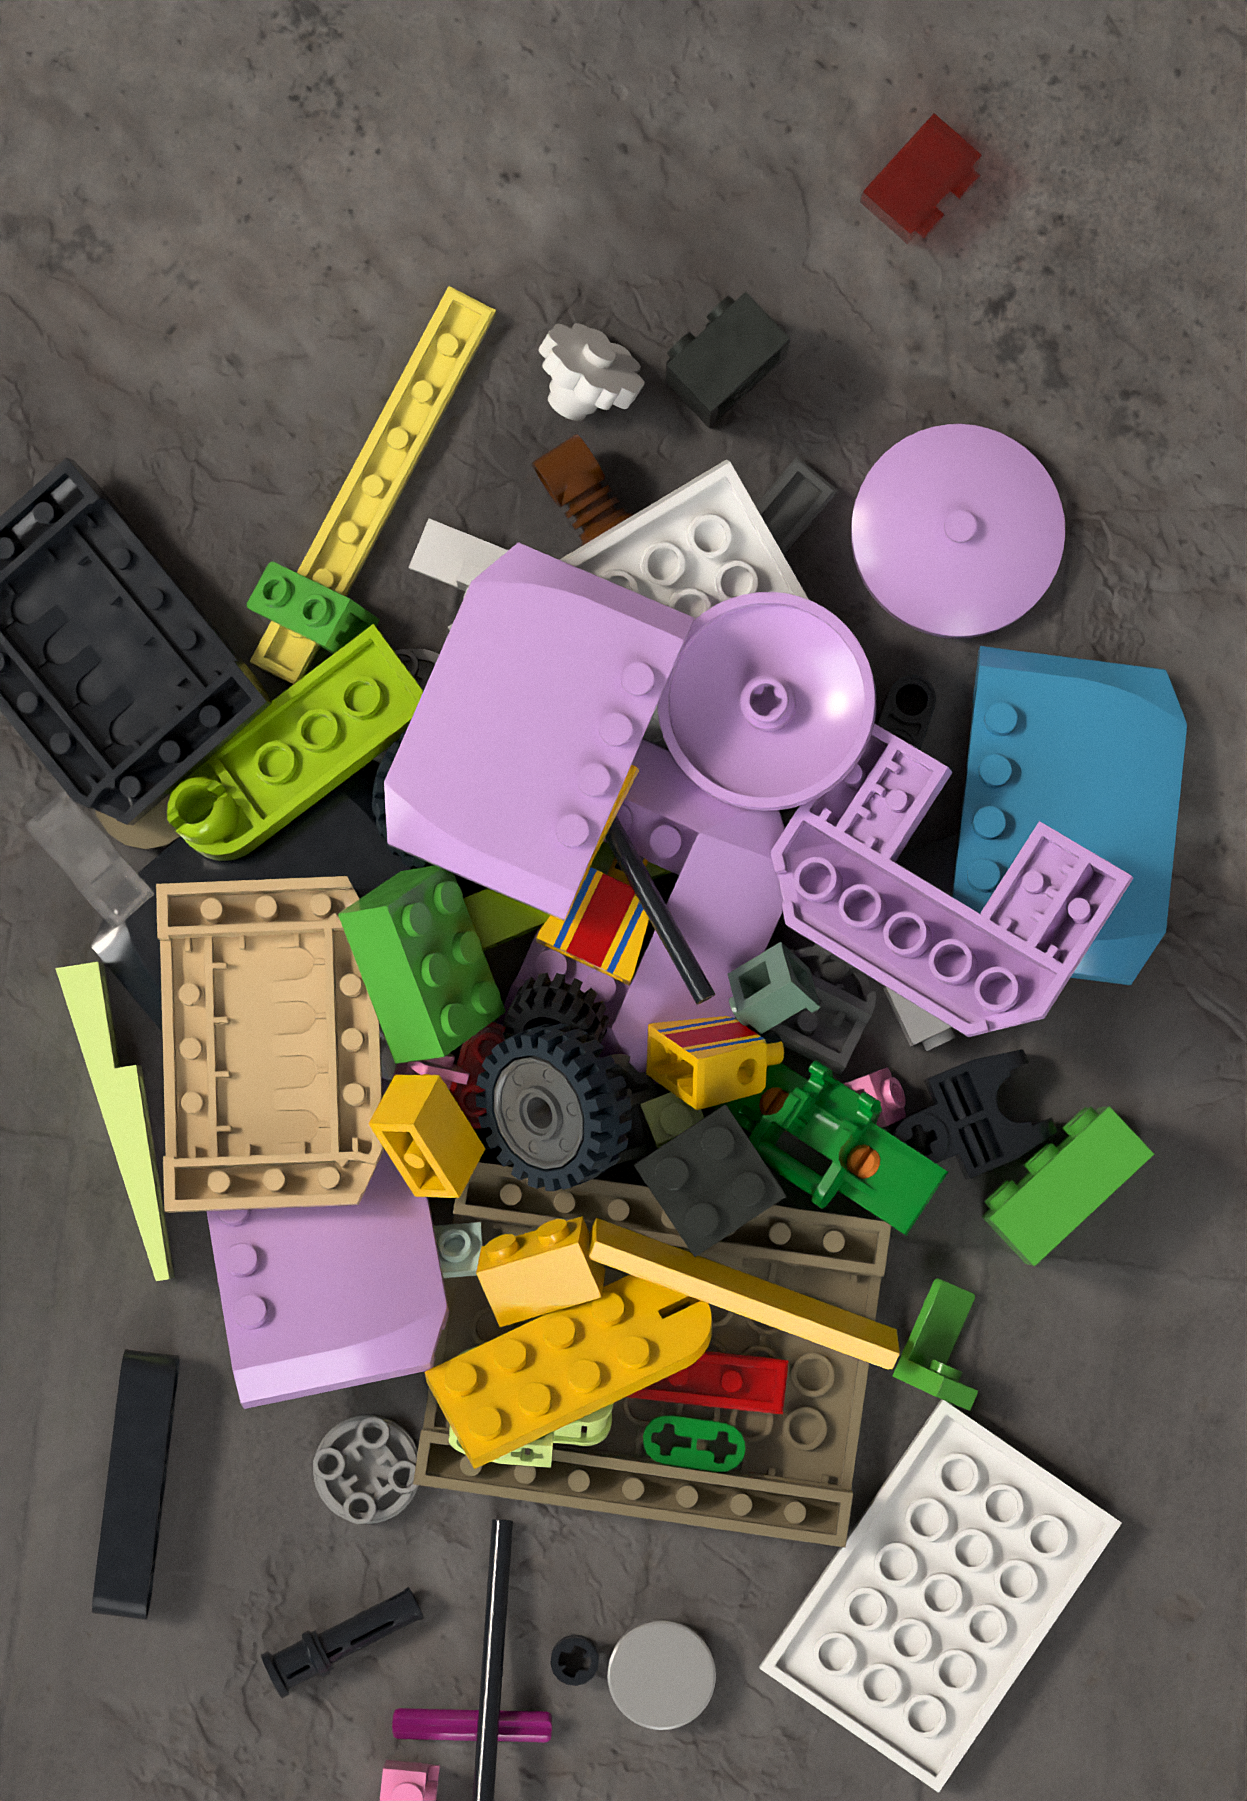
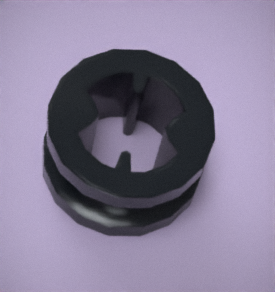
[550,1634,599,1686]

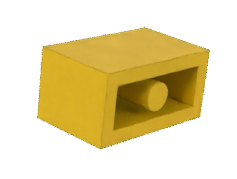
[368,1074,485,1198]
[476,1216,606,1327]

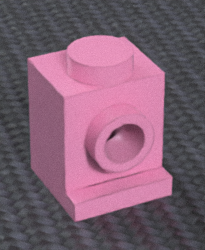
[380,1760,440,1801]

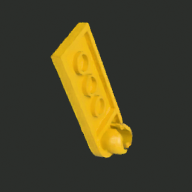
[425,1274,712,1469]

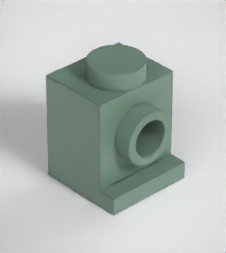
[727,942,820,1034]

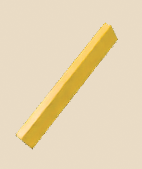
[589,1218,900,1370]

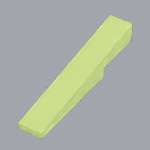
[55,962,175,1281]

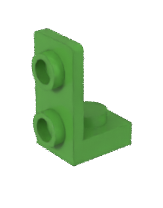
[247,562,380,654]
[893,1278,978,1411]

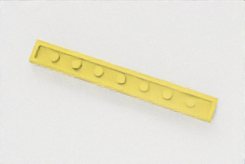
[250,286,496,685]

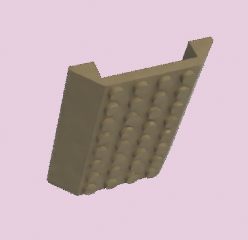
[413,1162,891,1548]

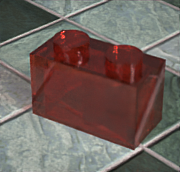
[860,113,982,244]

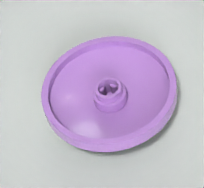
[851,424,1065,639]
[657,592,876,811]

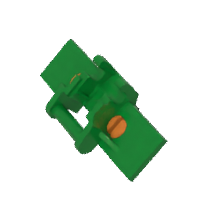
[712,1060,948,1235]

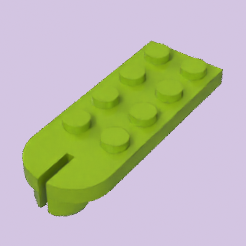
[167,624,424,861]

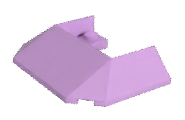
[771,724,1133,1037]
[497,738,785,1085]

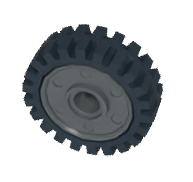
[476,1023,632,1191]

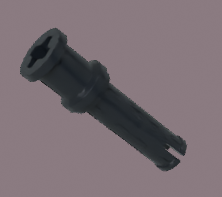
[261,1587,424,1698]

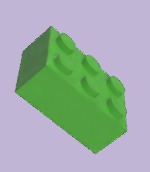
[338,865,506,1064]
[981,1106,1154,1266]

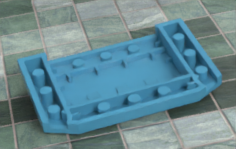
[952,646,1187,985]

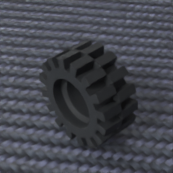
[503,973,609,1043]

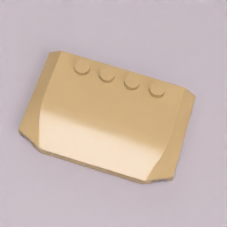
[156,876,384,1213]

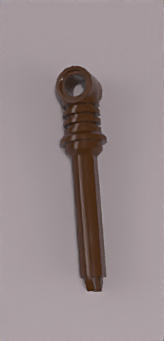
[531,434,634,546]

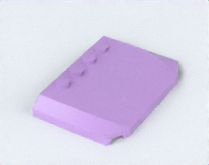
[384,542,694,921]
[207,1078,450,1409]

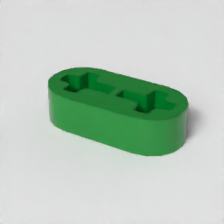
[643,1414,745,1472]

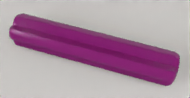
[392,1708,552,1742]

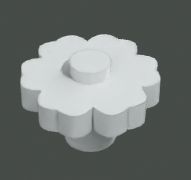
[539,323,645,421]

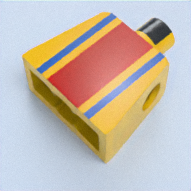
[536,855,649,986]
[646,1016,784,1110]

